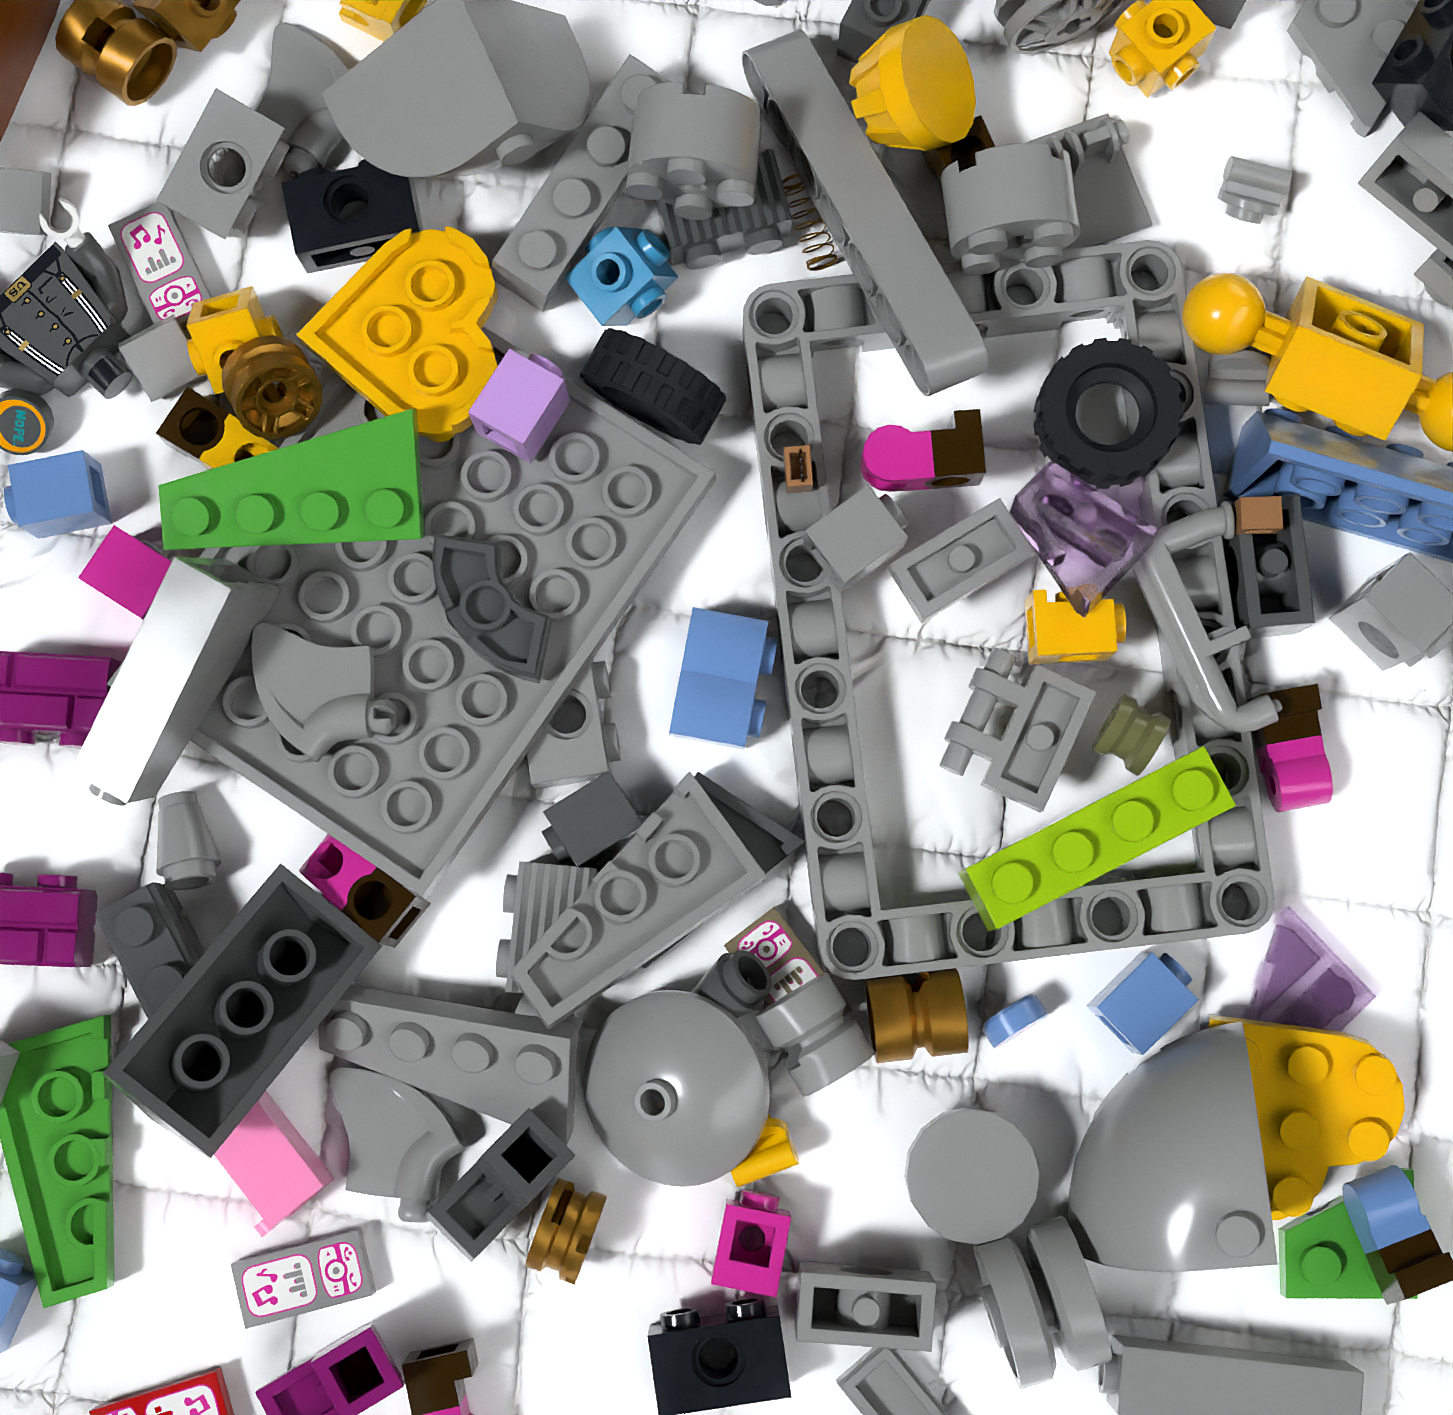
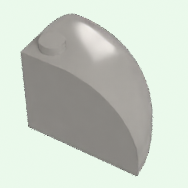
[321,0,592,179]
[1068,1022,1278,1272]

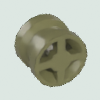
[1091,693,1171,776]

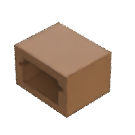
[783,445,813,494]
[1234,496,1283,535]

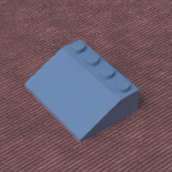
[1223,408,1453,563]

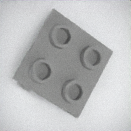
[1025,113,1153,250]

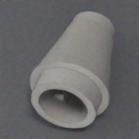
[156,791,221,891]

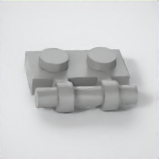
[939,647,1097,813]

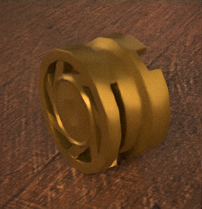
[525,1178,607,1285]

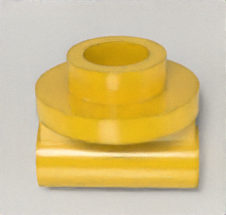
[730,1114,800,1187]

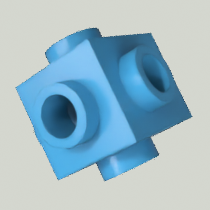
[564,226,679,326]

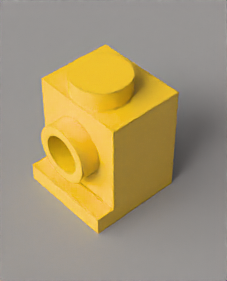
[1024,589,1126,665]

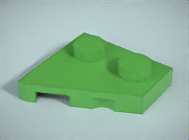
[1278,1168,1418,1299]

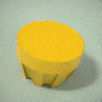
[849,15,976,151]

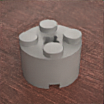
[626,82,762,220]
[941,143,1080,275]

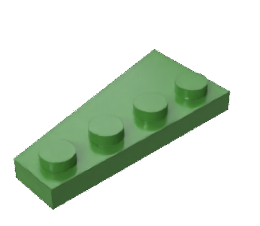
[158,408,425,550]
[0,1015,114,1308]

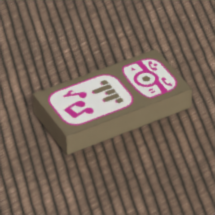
[723,906,852,1017]

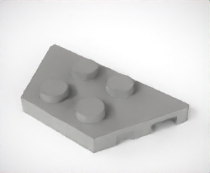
[1287,0,1419,137]

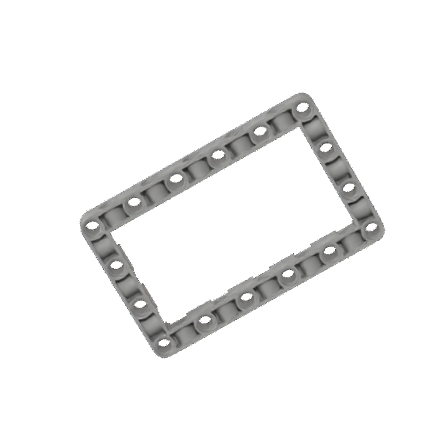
[742,240,1275,980]

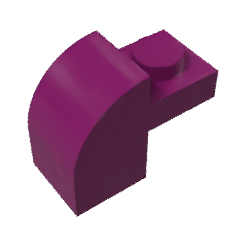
[255,1322,405,1415]

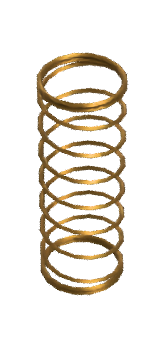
[782,173,838,271]

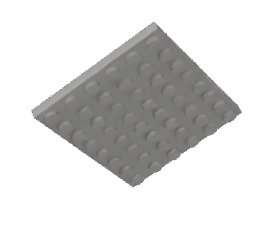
[107,326,716,900]

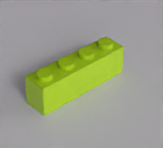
[957,746,1236,931]

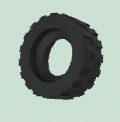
[580,328,727,445]
[1033,337,1184,489]

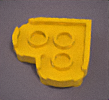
[296,226,498,442]
[1207,1015,1405,1220]

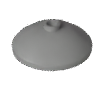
[583,990,770,1187]

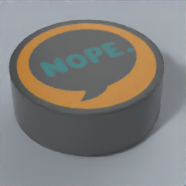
[0,389,54,455]

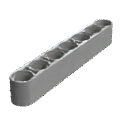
[741,29,989,396]

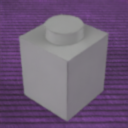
[803,484,908,594]

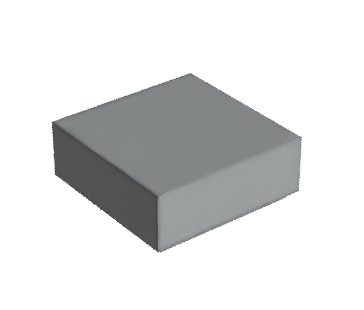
[118,314,200,402]

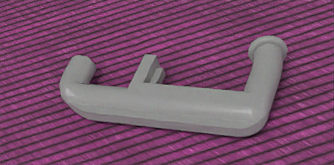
[1128,501,1282,733]

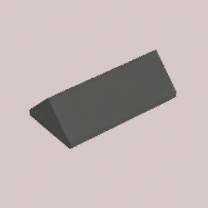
[102,863,382,1159]

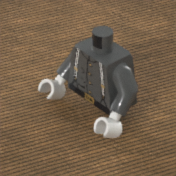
[0,198,133,399]

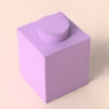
[468,348,570,464]

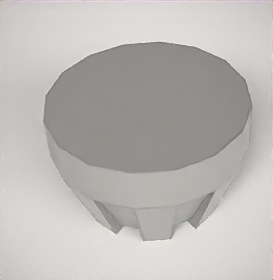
[904,1107,1040,1245]

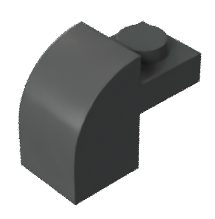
[425,1108,576,1262]

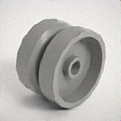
[973,1216,1112,1390]

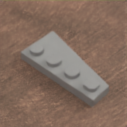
[510,771,766,1030]
[318,985,577,1146]

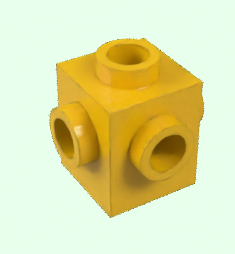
[1108,0,1217,98]
[186,286,283,394]

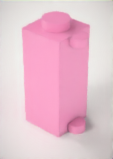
[214,1091,335,1237]

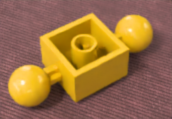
[1182,273,1453,452]

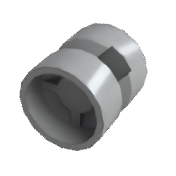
[755,972,876,1097]

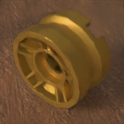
[222,335,322,439]

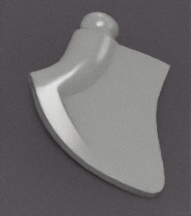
[255,22,349,177]
[252,622,397,763]
[329,1067,466,1223]

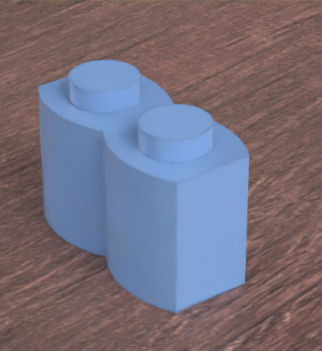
[669,607,778,750]

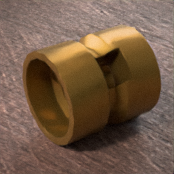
[55,0,177,106]
[865,968,969,1063]

